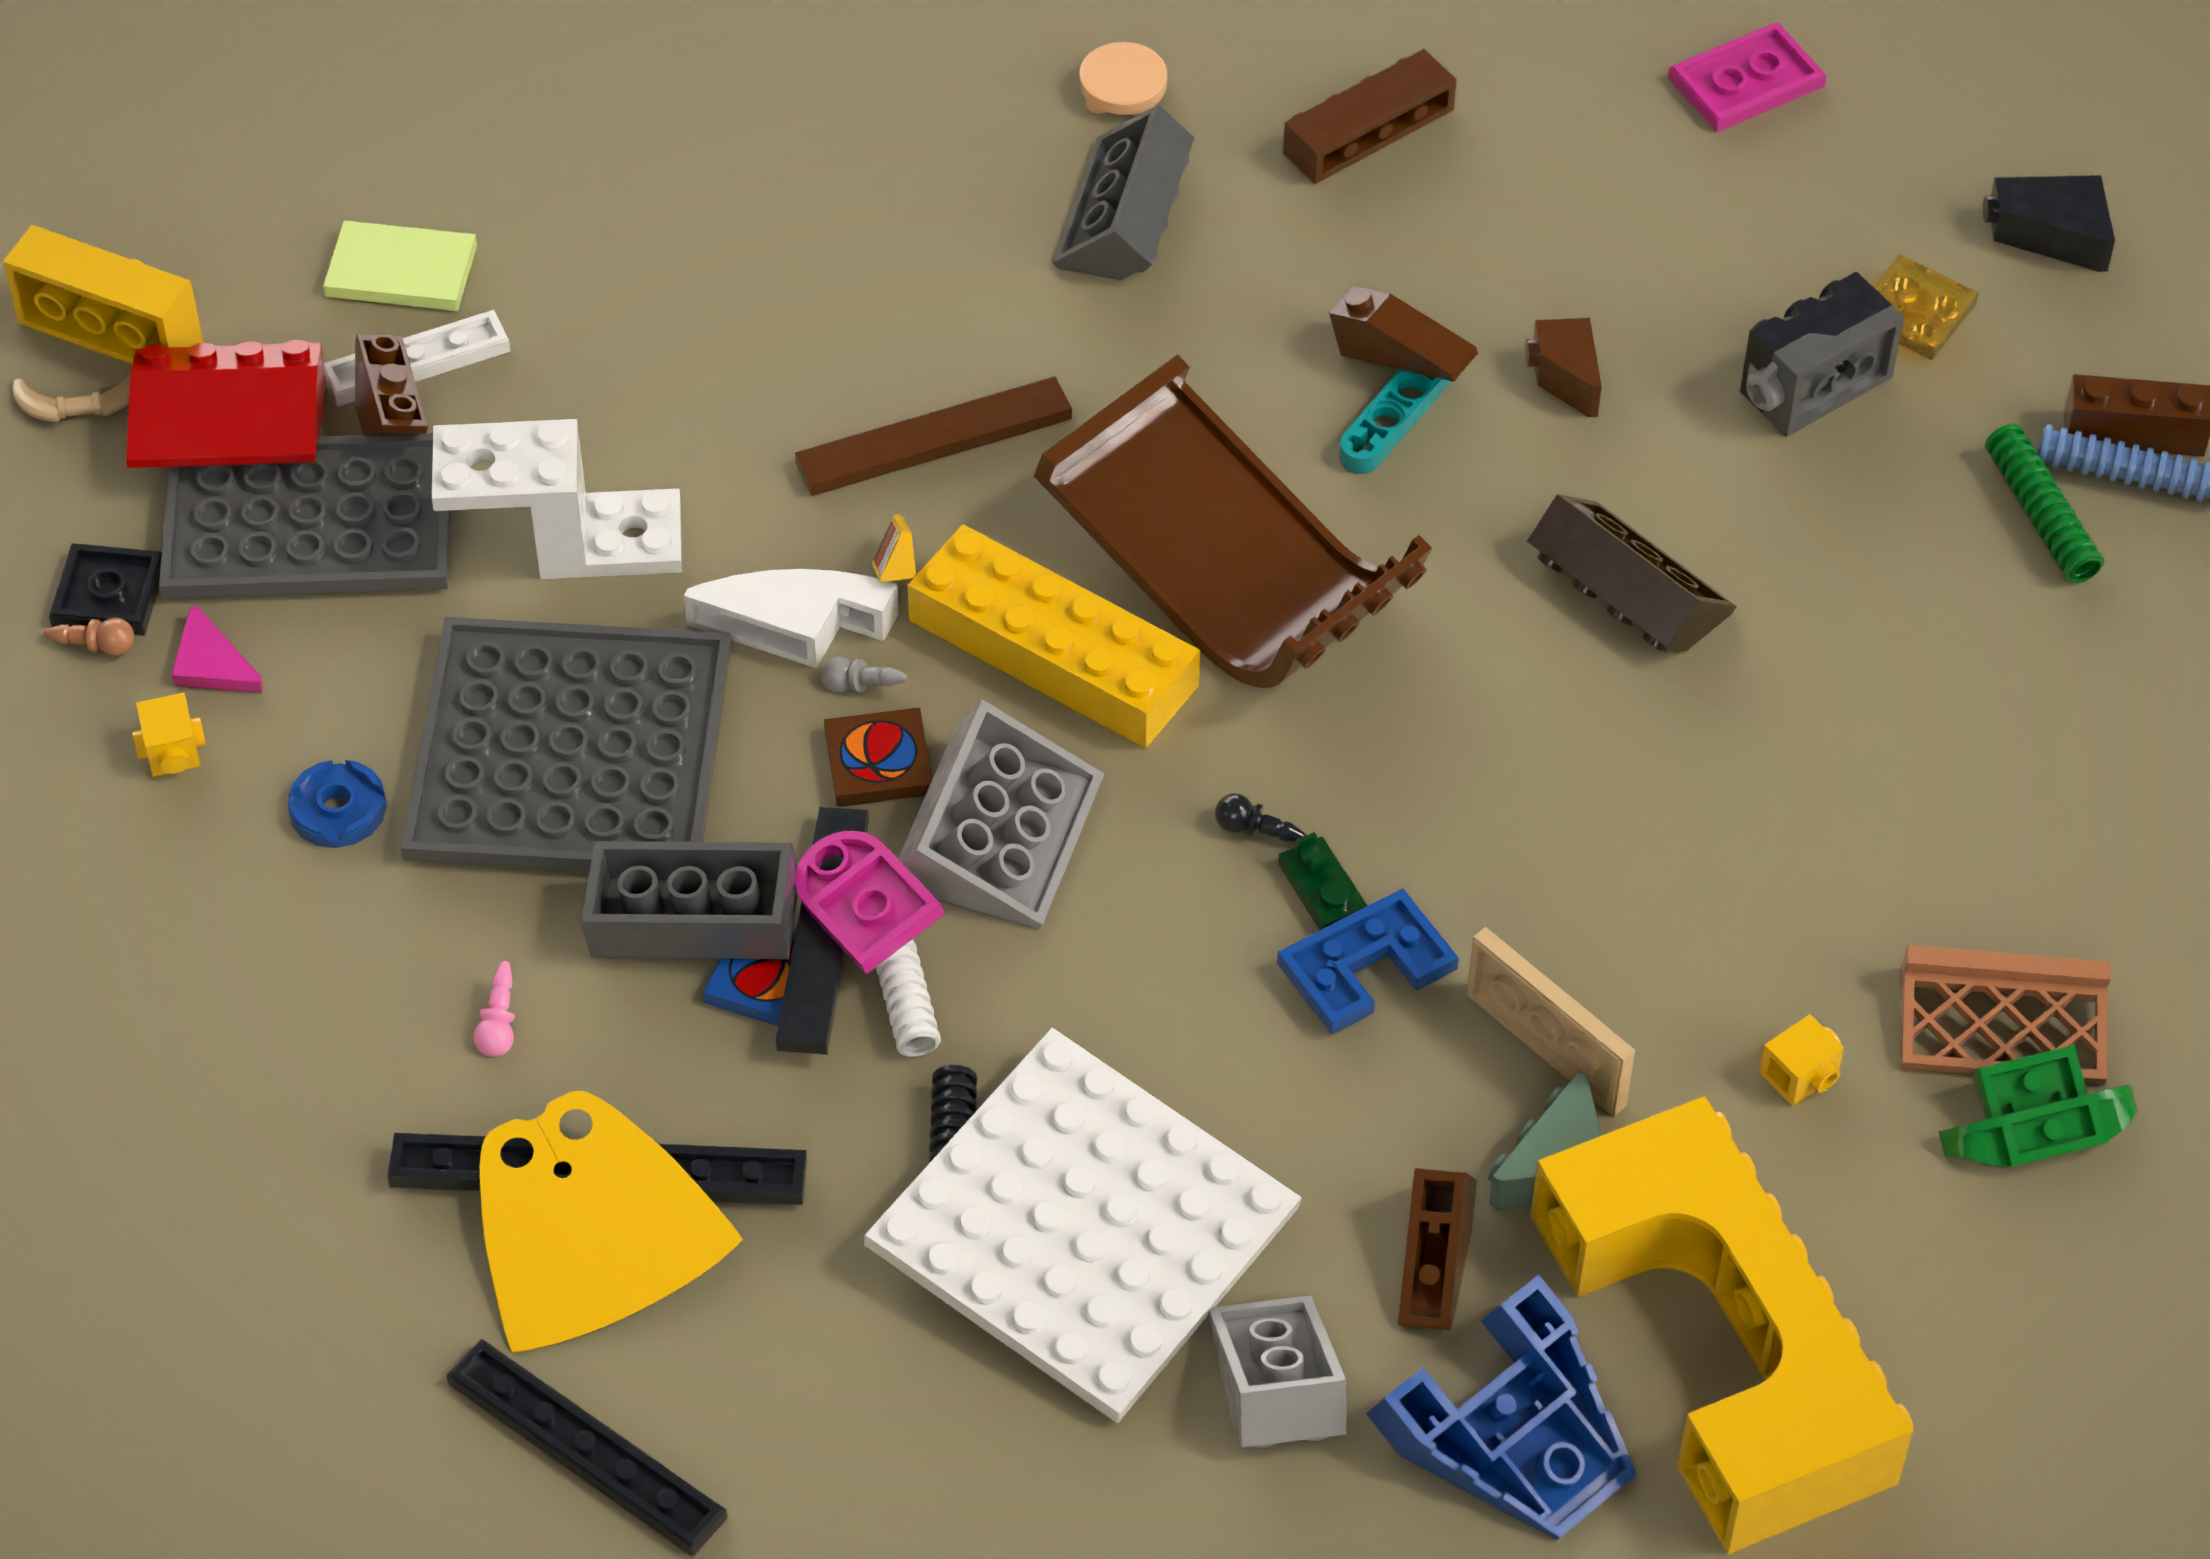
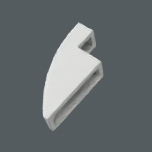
[684,569,899,669]

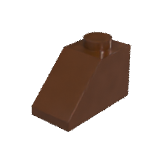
[1525,317,1602,417]

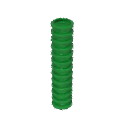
[1985,424,2104,583]

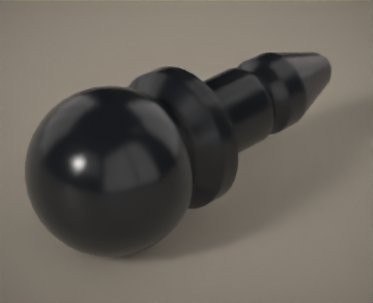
[1215,793,1306,842]

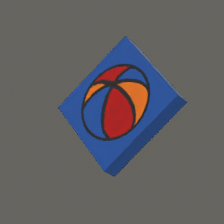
[703,932,796,1026]

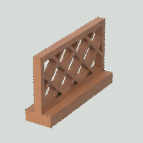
[1900,945,2111,1086]

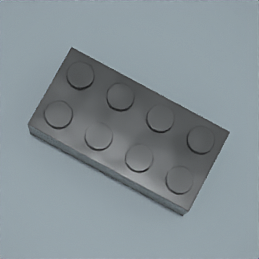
[581,841,798,959]

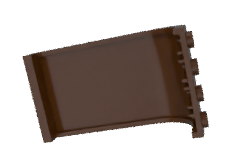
[1034,354,1432,688]

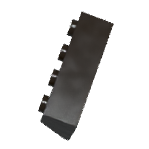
[1527,494,1737,652]

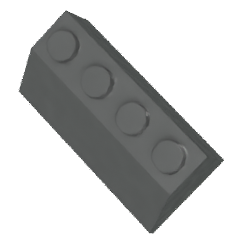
[1053,104,1194,280]

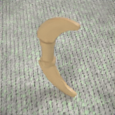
[13,375,130,422]

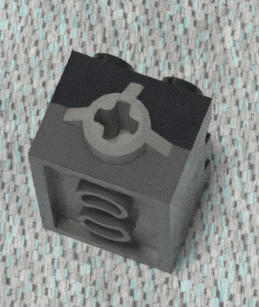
[1740,271,1904,437]

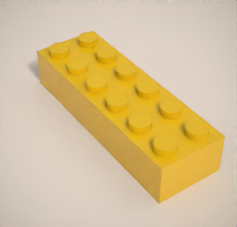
[908,524,1200,749]

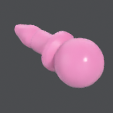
[473,961,515,1057]

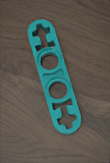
[1340,370,1451,474]

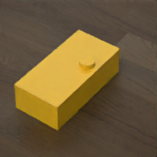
[3,225,204,364]

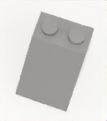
[1208,1295,1347,1448]

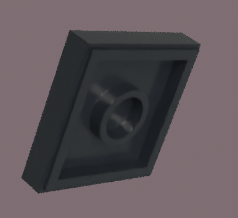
[49,543,162,636]

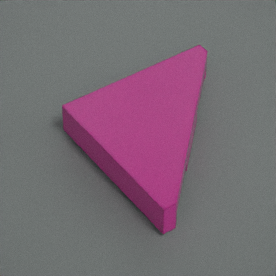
[172,606,263,693]

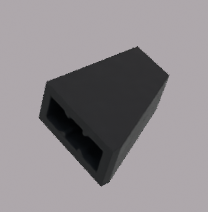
[1983,175,2115,272]

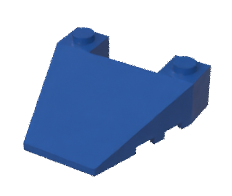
[1366,1274,1636,1540]

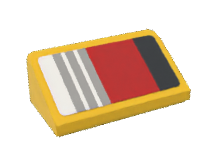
[872,514,916,582]

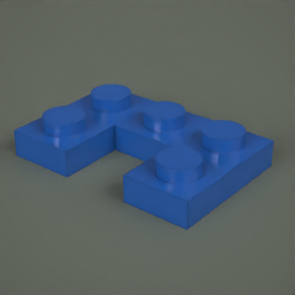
[1277,888,1459,1034]

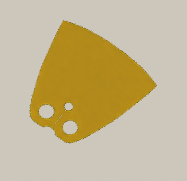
[480,1091,743,1353]

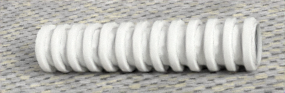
[876,938,941,1057]

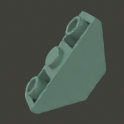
[1488,1072,1602,1209]

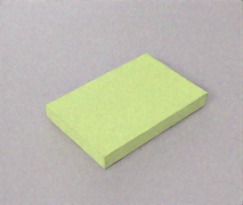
[323,220,477,311]

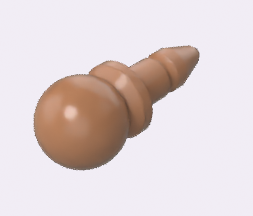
[44,618,135,656]

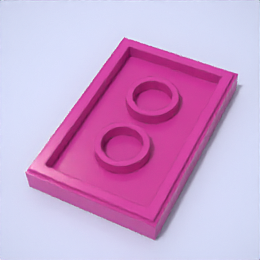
[1668,22,1827,132]

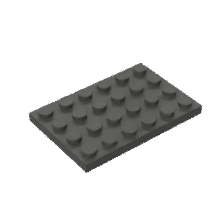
[159,433,451,599]

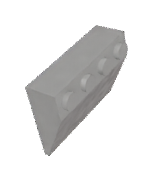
[898,699,1105,929]

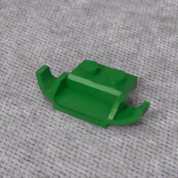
[1939,1045,2137,1168]

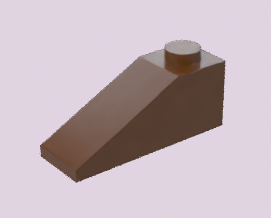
[1329,285,1478,382]
[1398,1168,1477,1331]

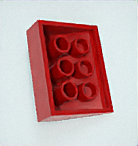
[126,340,327,468]

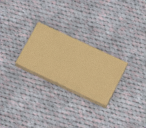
[1467,927,1635,1117]

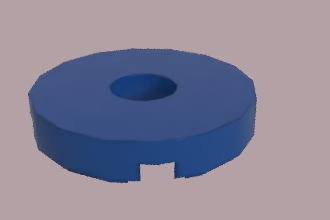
[288,760,387,848]

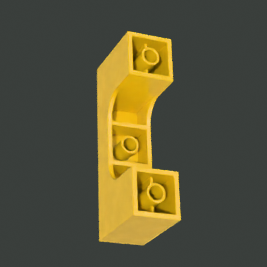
[1530,1096,1914,1555]

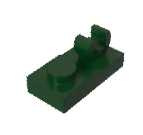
[1278,832,1367,930]

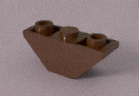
[355,334,428,436]

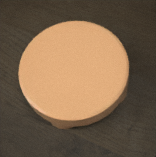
[1080,42,1167,117]

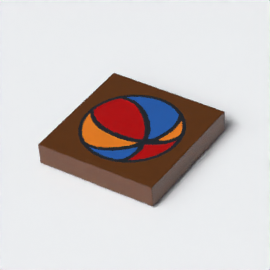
[824,707,932,806]

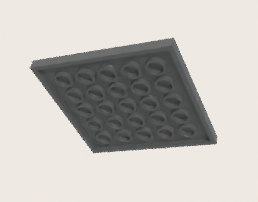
[401,617,732,871]

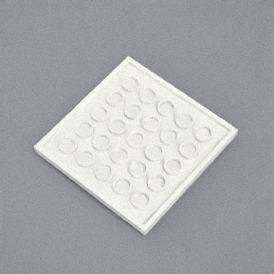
[864,1028,1302,1424]

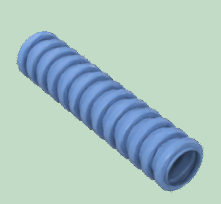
[2037,424,2210,502]

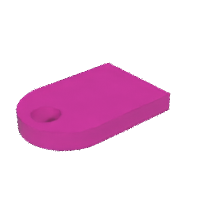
[795,831,945,974]

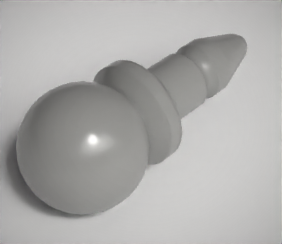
[821,656,907,694]

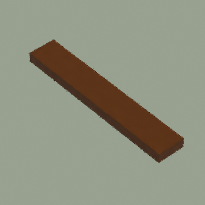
[795,376,1072,496]

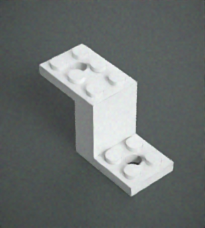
[432,419,682,579]

